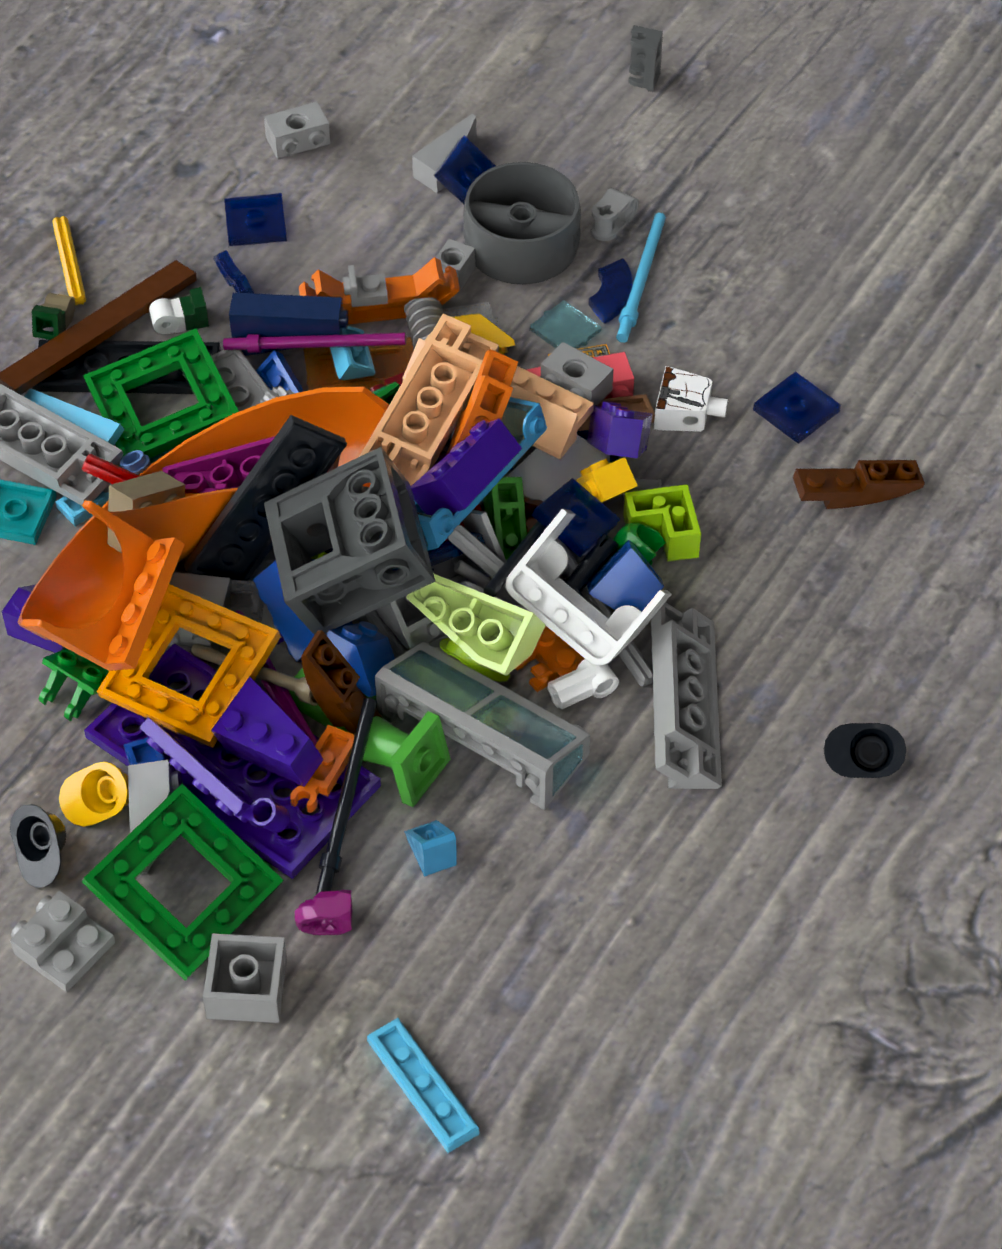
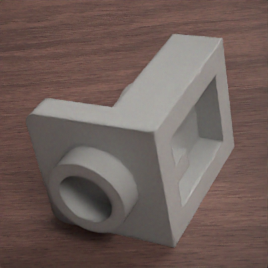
[343,265,388,307]

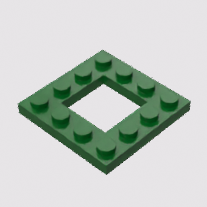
[83,328,239,458]
[82,784,284,981]

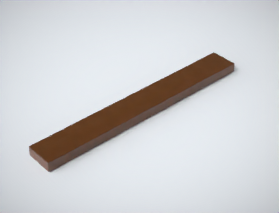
[0,260,197,395]

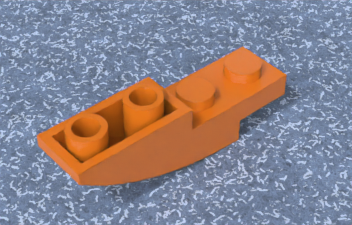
[446,349,518,455]

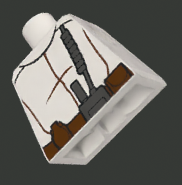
[654,366,728,431]

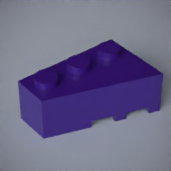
[587,401,653,458]
[411,419,522,518]
[211,677,324,787]

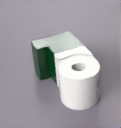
[149,287,209,334]

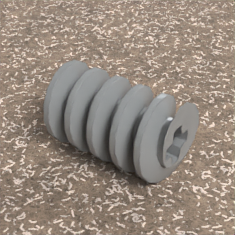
[404,297,444,349]

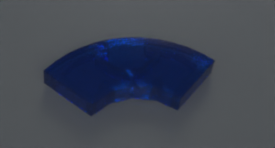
[213,250,255,294]
[589,258,632,324]

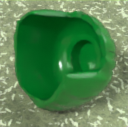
[611,523,666,566]

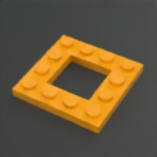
[96,584,281,748]

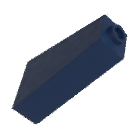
[229,293,348,356]

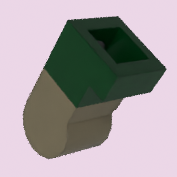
[32,293,75,340]

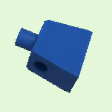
[587,540,664,612]

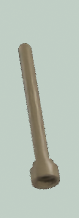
[191,644,318,706]

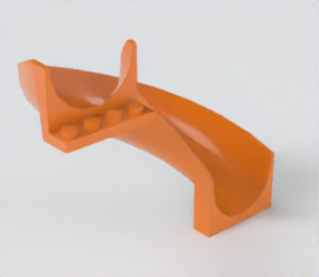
[17,387,389,671]

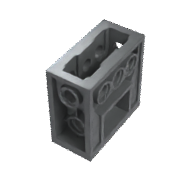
[264,447,435,635]

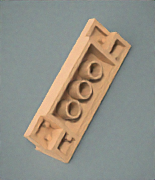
[359,314,499,486]
[402,332,594,459]

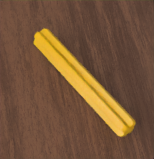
[52,216,86,306]

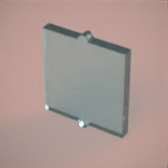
[530,300,602,349]

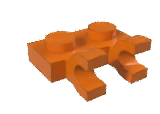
[515,626,584,692]

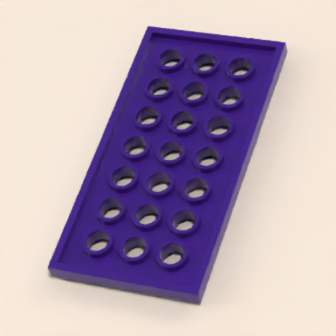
[84,643,381,879]

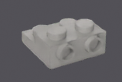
[10,891,115,992]

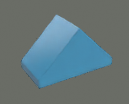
[404,820,457,877]

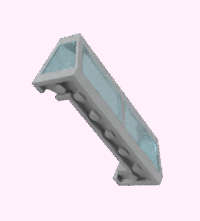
[375,642,591,810]

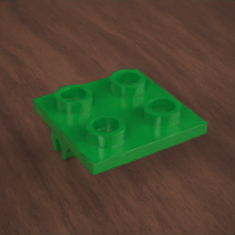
[39,648,109,721]

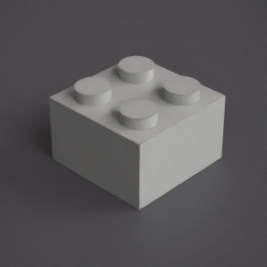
[203,933,287,1023]

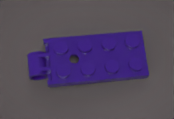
[139,717,290,832]

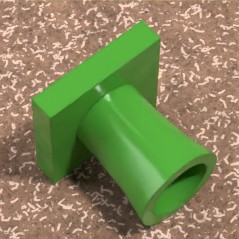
[363,711,451,807]

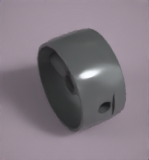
[463,162,581,284]

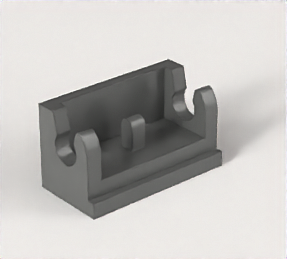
[628,25,663,92]

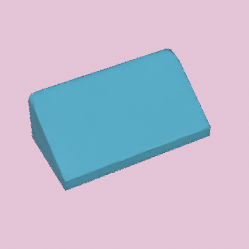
[330,326,376,380]

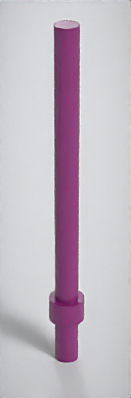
[223,333,406,353]

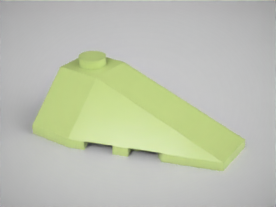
[406,573,546,676]

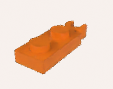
[290,725,355,813]

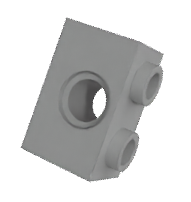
[264,101,330,159]
[541,342,613,406]

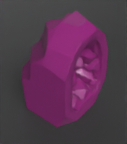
[295,890,352,935]

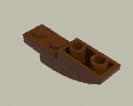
[793,460,925,509]
[301,630,383,735]

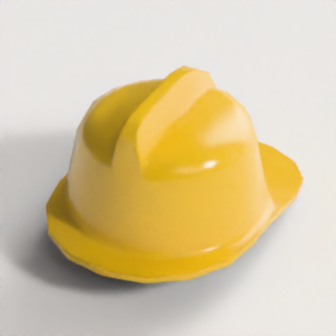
[59,761,129,827]

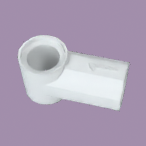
[548,659,619,710]

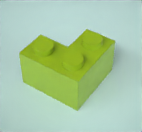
[623,484,701,562]

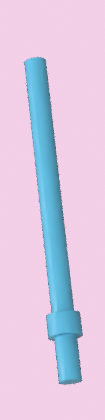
[616,213,666,343]

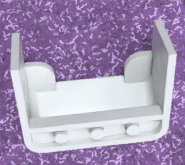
[506,509,672,665]

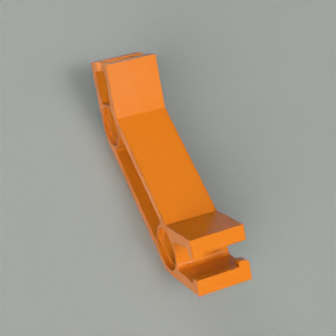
[299,257,460,325]

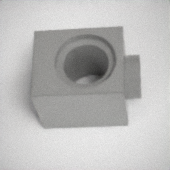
[436,239,476,291]

